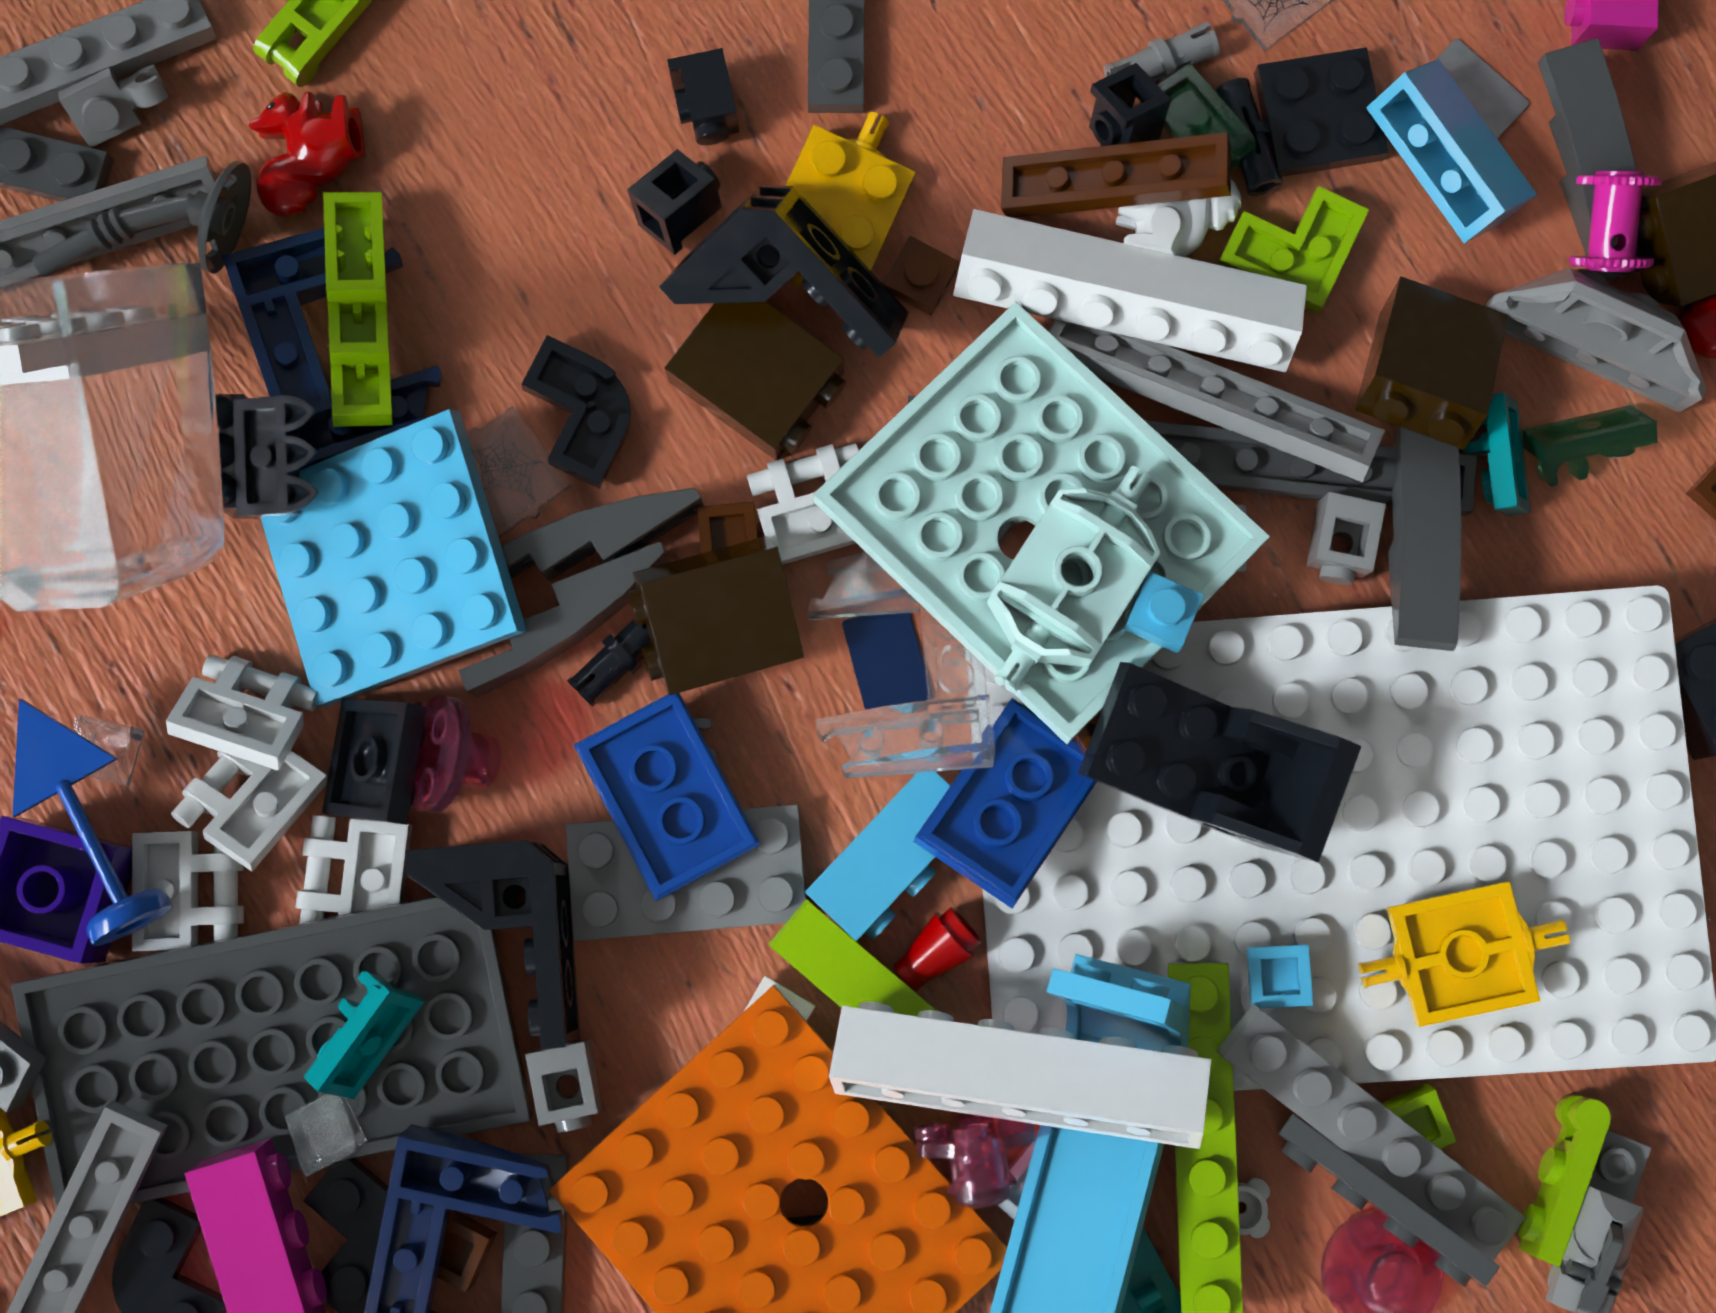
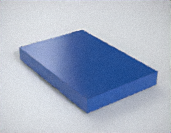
[574,693,761,901]
[913,698,1097,909]

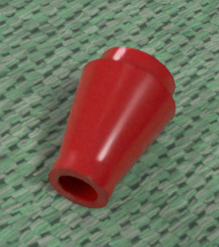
[893,907,982,991]

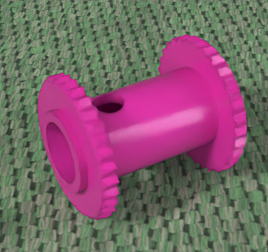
[1569,171,1662,272]

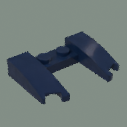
[222,227,442,470]
[364,1124,564,1313]

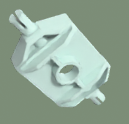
[987,466,1161,693]

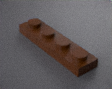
[1001,132,1231,218]

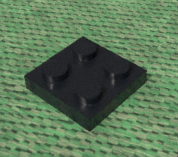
[1253,47,1388,177]
[322,699,427,825]

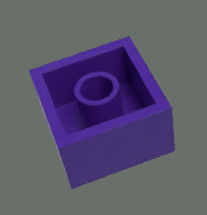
[0,816,132,964]

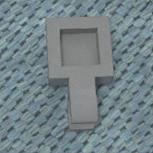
[58,65,169,148]

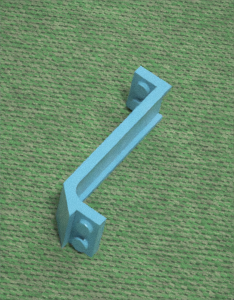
[990,954,1191,1313]

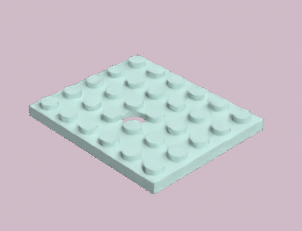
[813,302,1270,744]

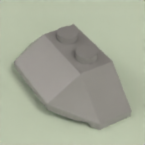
[1483,268,1707,413]

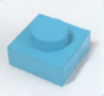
[1123,571,1204,653]
[1246,944,1314,1008]

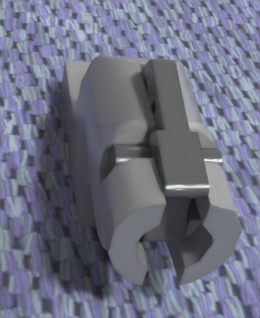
[1545,1130,1651,1313]

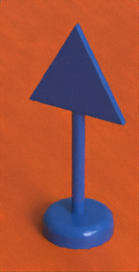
[12,699,173,946]

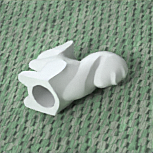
[1116,180,1241,257]

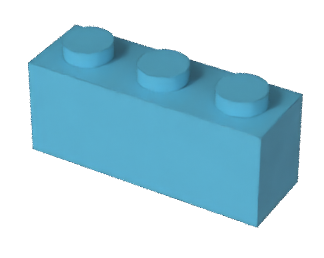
[1366,59,1537,244]
[805,763,950,941]

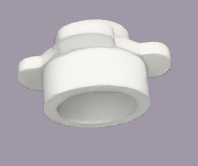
[1238,1178,1270,1238]

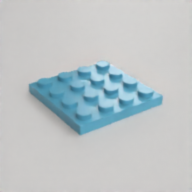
[260,409,527,707]

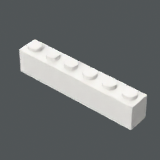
[953,209,1307,372]
[829,1002,1211,1149]

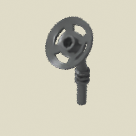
[32,161,251,277]

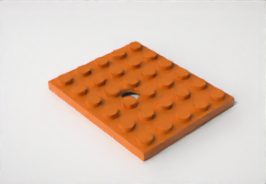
[548,984,1007,1313]

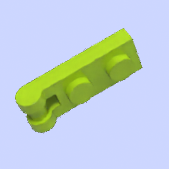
[253,0,372,87]
[1518,1094,1611,1267]

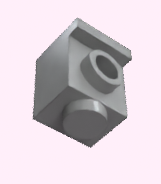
[1306,492,1386,585]
[525,1038,603,1133]

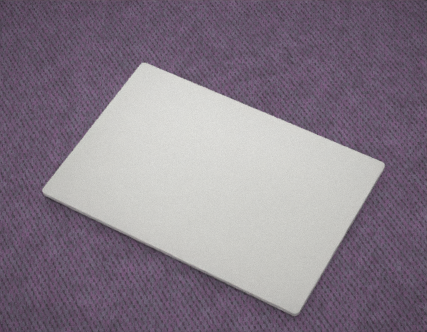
[965,585,1716,1091]

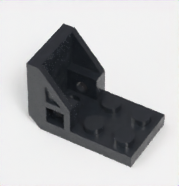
[659,184,909,358]
[1078,662,1362,863]
[405,840,581,1049]

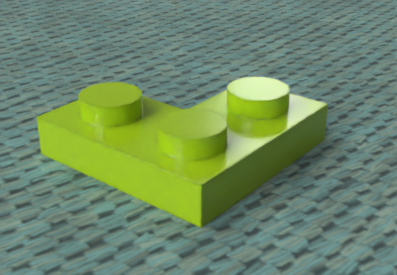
[1217,186,1369,314]

